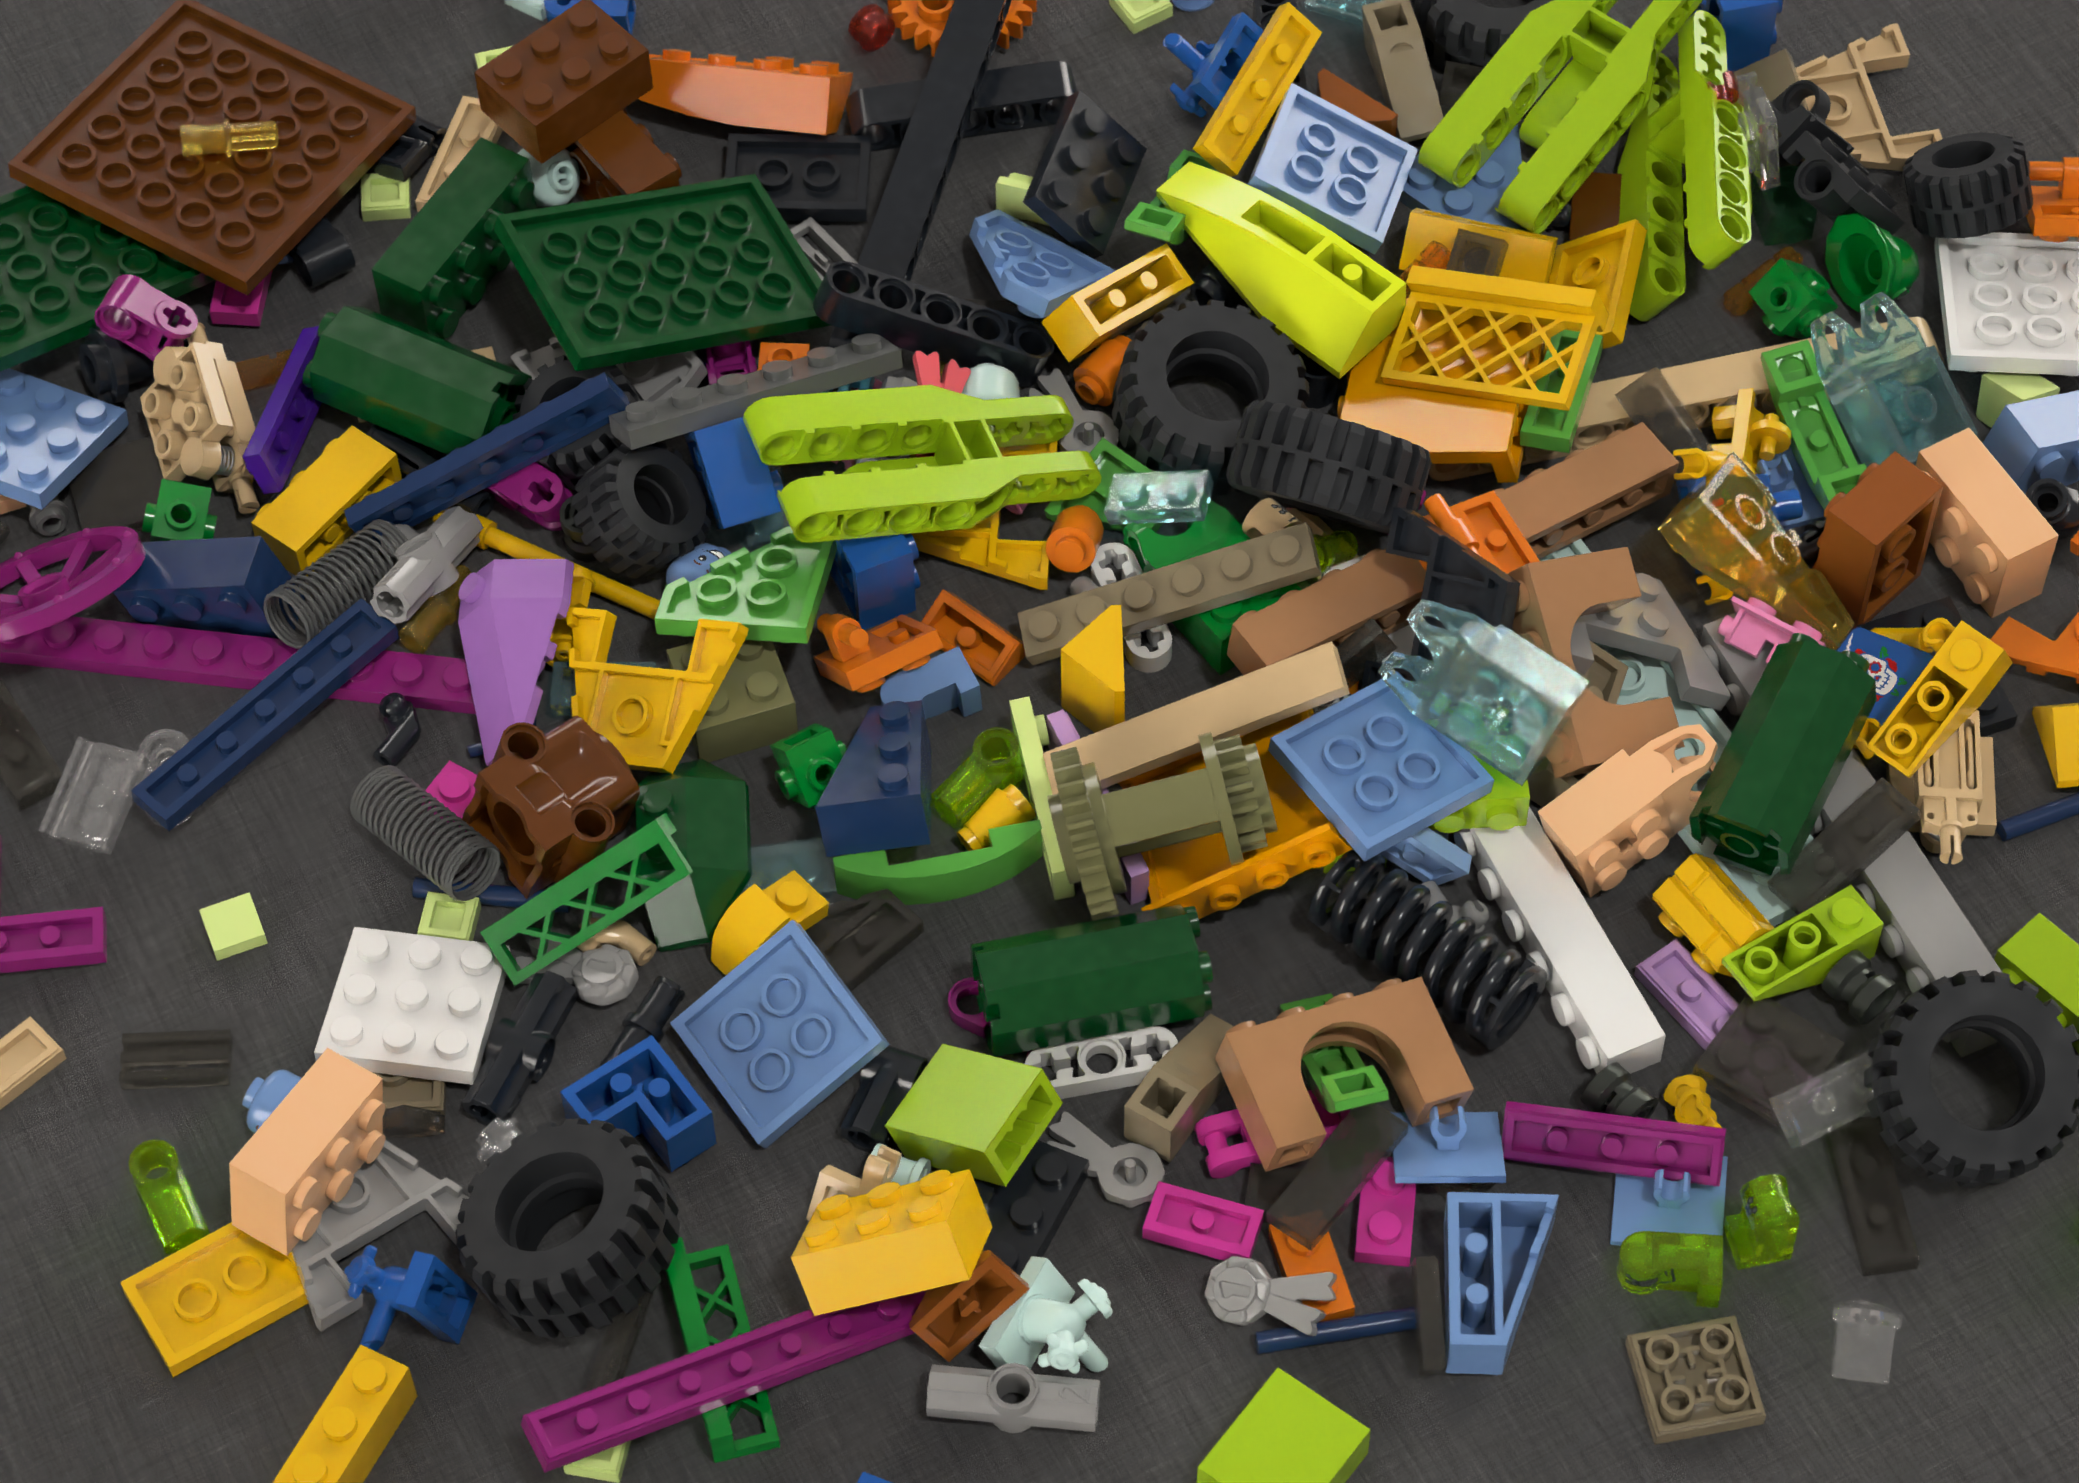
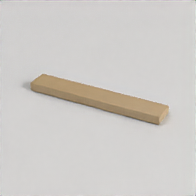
[1043,641,1350,794]

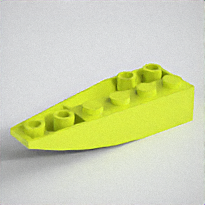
[1156,162,1406,379]

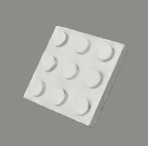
[314,927,510,1085]

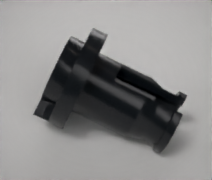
[79,322,189,404]

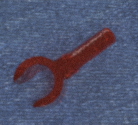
[1707,70,1754,108]

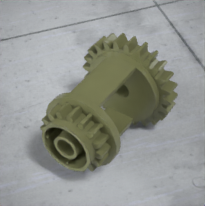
[1047,732,1278,921]

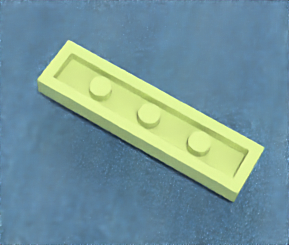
[1009,696,1075,901]

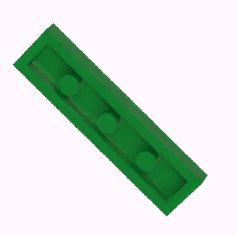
[480,813,693,986]
[665,1237,780,1463]

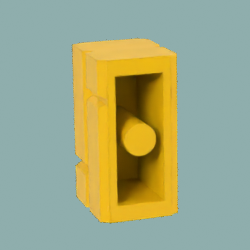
[1652,853,1774,978]

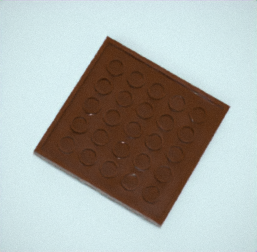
[8,0,416,296]

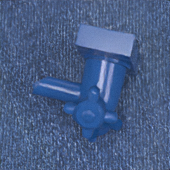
[1162,12,1264,118]
[344,1245,478,1351]

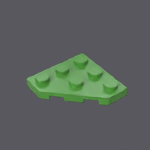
[654,526,837,644]

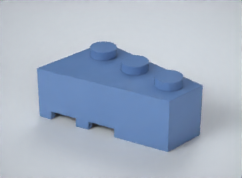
[1983,390,2079,494]
[1443,1192,1559,1375]

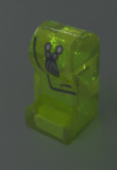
[1723,1174,1800,1270]
[1616,1231,1723,1308]

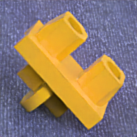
[1707,388,1792,474]

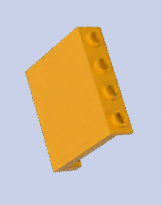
[1338,298,1546,483]
[1118,708,1353,919]

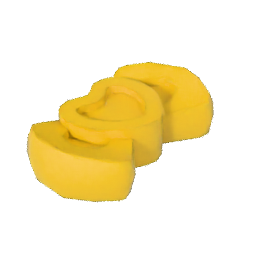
[1663,1074,1722,1128]

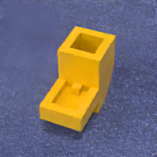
[710,870,829,975]

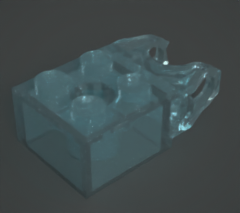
[1810,292,1978,467]
[1378,599,1590,786]

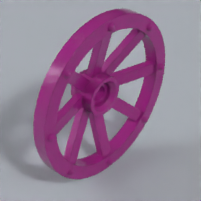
[0,526,146,642]

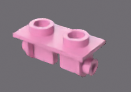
[1718,596,1826,664]

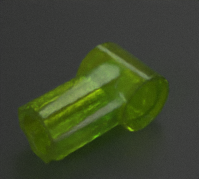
[931,727,1024,829]
[128,1139,210,1254]

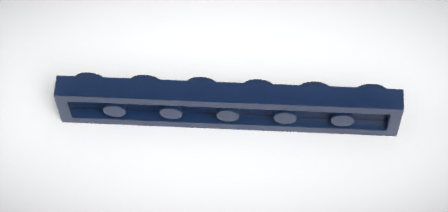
[344,372,630,544]
[131,598,399,831]

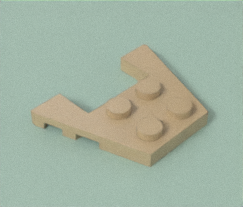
[1795,23,1943,171]

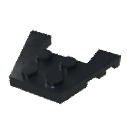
[1361,507,1520,696]

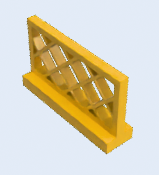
[1380,265,1609,411]

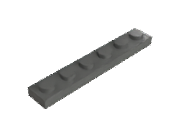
[609,333,903,450]

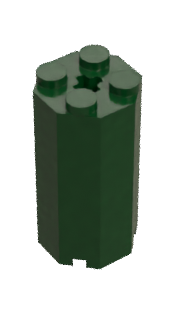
[303,306,532,454]
[1689,633,1877,877]
[970,904,1213,1057]

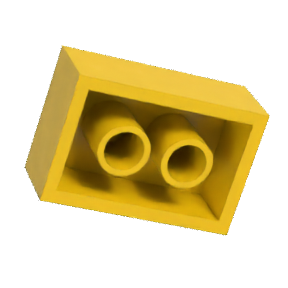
[791,1169,992,1316]

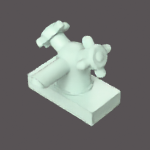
[979,1256,1113,1374]

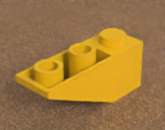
[1866,620,2013,778]

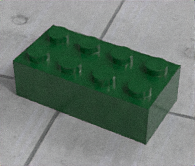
[372,137,537,339]

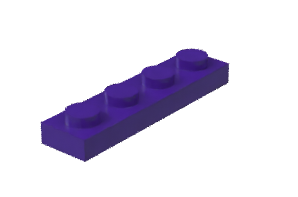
[242,326,322,494]

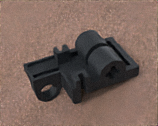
[1752,80,1905,235]

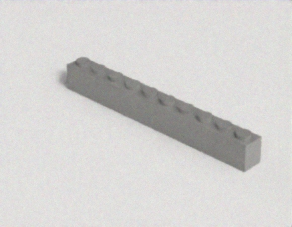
[1700,613,2003,1058]

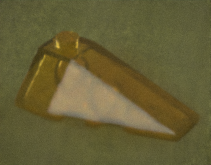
[1658,451,1855,650]

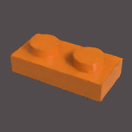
[1268,1211,1355,1322]

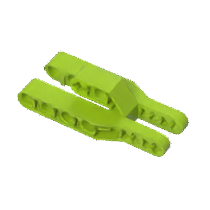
[1418,0,1703,234]
[1617,10,1752,322]
[743,385,1102,543]

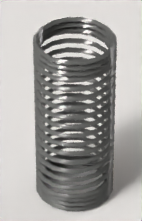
[264,519,408,649]
[350,765,501,902]

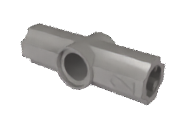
[370,506,483,624]
[926,1363,1100,1433]

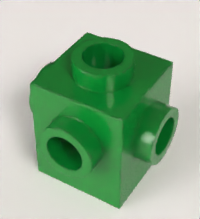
[1748,257,1838,340]
[142,479,217,541]
[770,723,847,809]

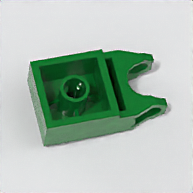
[1123,489,1302,675]

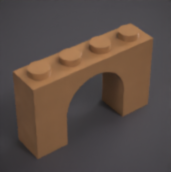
[1507,546,1685,779]
[1215,977,1474,1172]

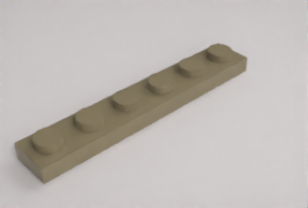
[1017,522,1322,665]

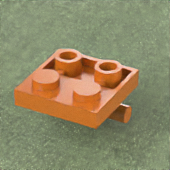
[2026,157,2079,242]
[1419,490,1540,574]
[813,613,944,693]

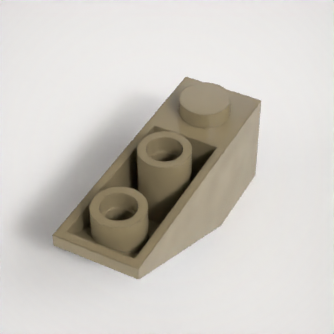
[1362,0,1444,142]
[1124,1013,1234,1163]

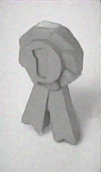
[1029,368,1119,453]
[516,938,639,1006]
[1047,1111,1165,1208]
[1205,1256,1337,1336]

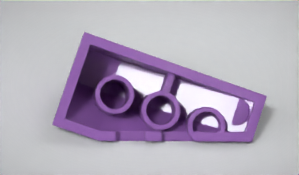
[458,559,574,766]

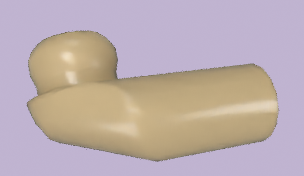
[577,917,657,966]

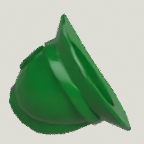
[1825,213,1920,313]

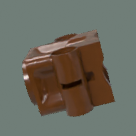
[462,716,640,899]

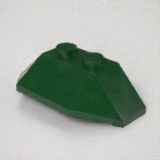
[636,759,752,953]

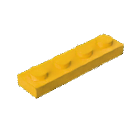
[1193,2,1322,177]

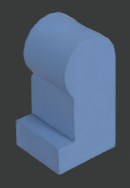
[880,646,983,719]

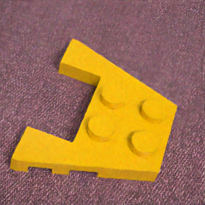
[909,440,1058,590]
[566,607,749,774]

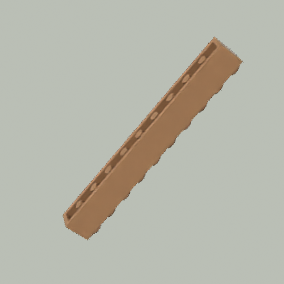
[1227,422,1679,675]

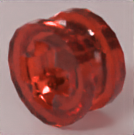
[848,4,896,51]

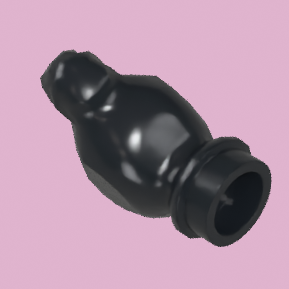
[2025,478,2079,540]

